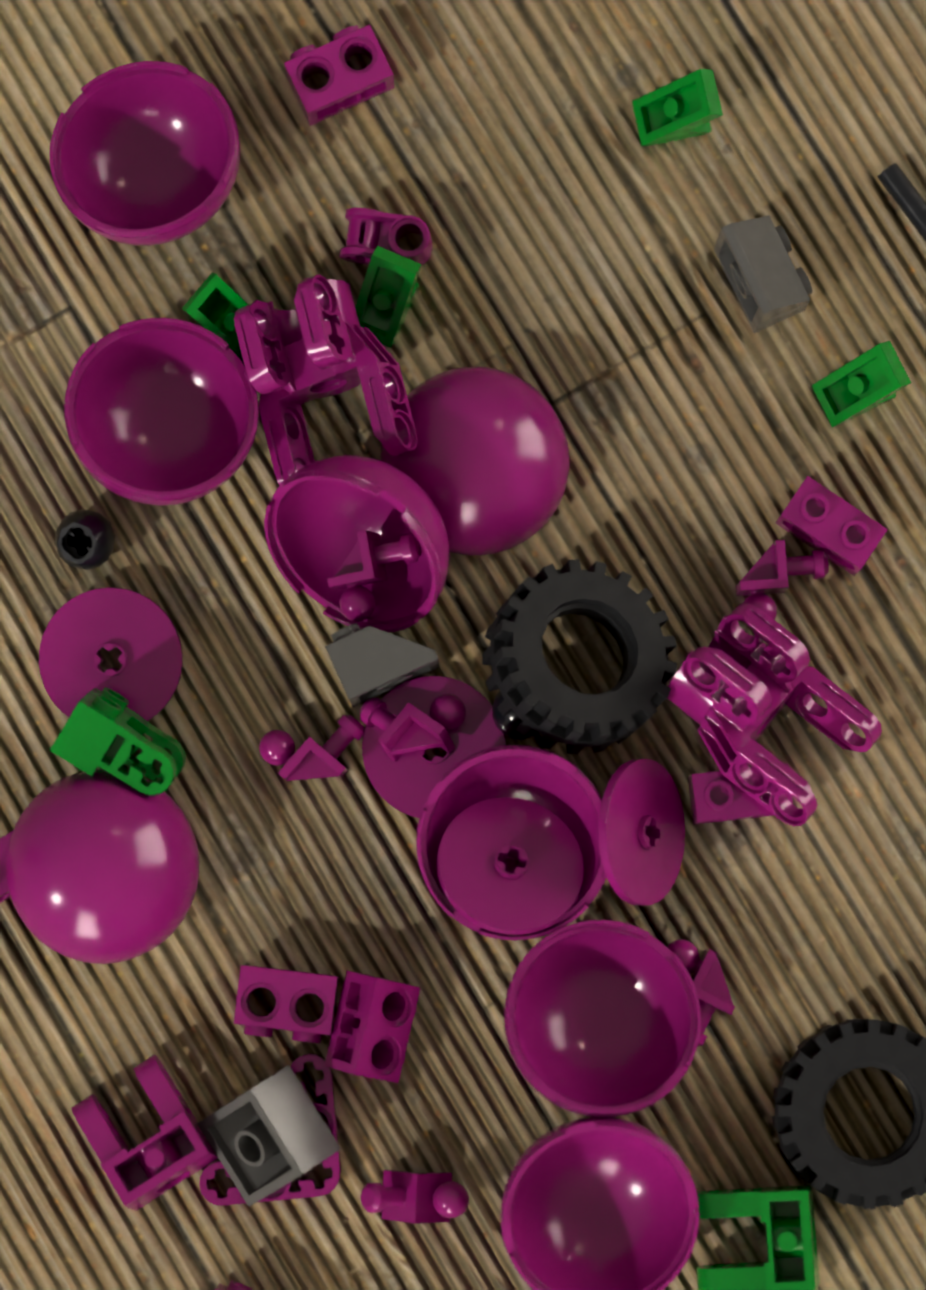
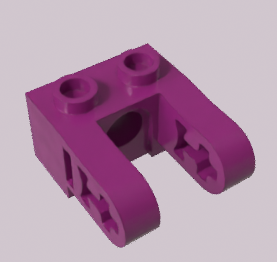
[71,1054,218,1211]

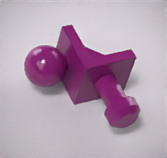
[327,530,421,622]
[736,540,829,620]
[360,694,466,762]
[259,714,365,782]
[667,939,736,1047]
[360,1170,469,1224]

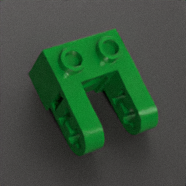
[49,687,186,795]
[696,1185,820,1290]

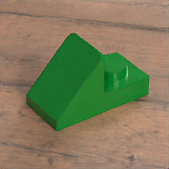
[632,69,723,146]
[355,246,422,348]
[182,272,248,364]
[811,341,911,427]

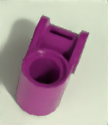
[339,208,433,265]

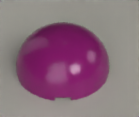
[49,61,240,246]
[64,318,259,506]
[380,367,569,555]
[264,455,449,633]
[416,745,606,940]
[6,770,199,964]
[504,920,701,1117]
[501,1117,699,1290]

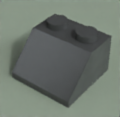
[714,215,812,334]
[325,623,440,707]
[197,1065,341,1207]

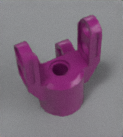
[234,275,417,486]
[667,603,882,826]

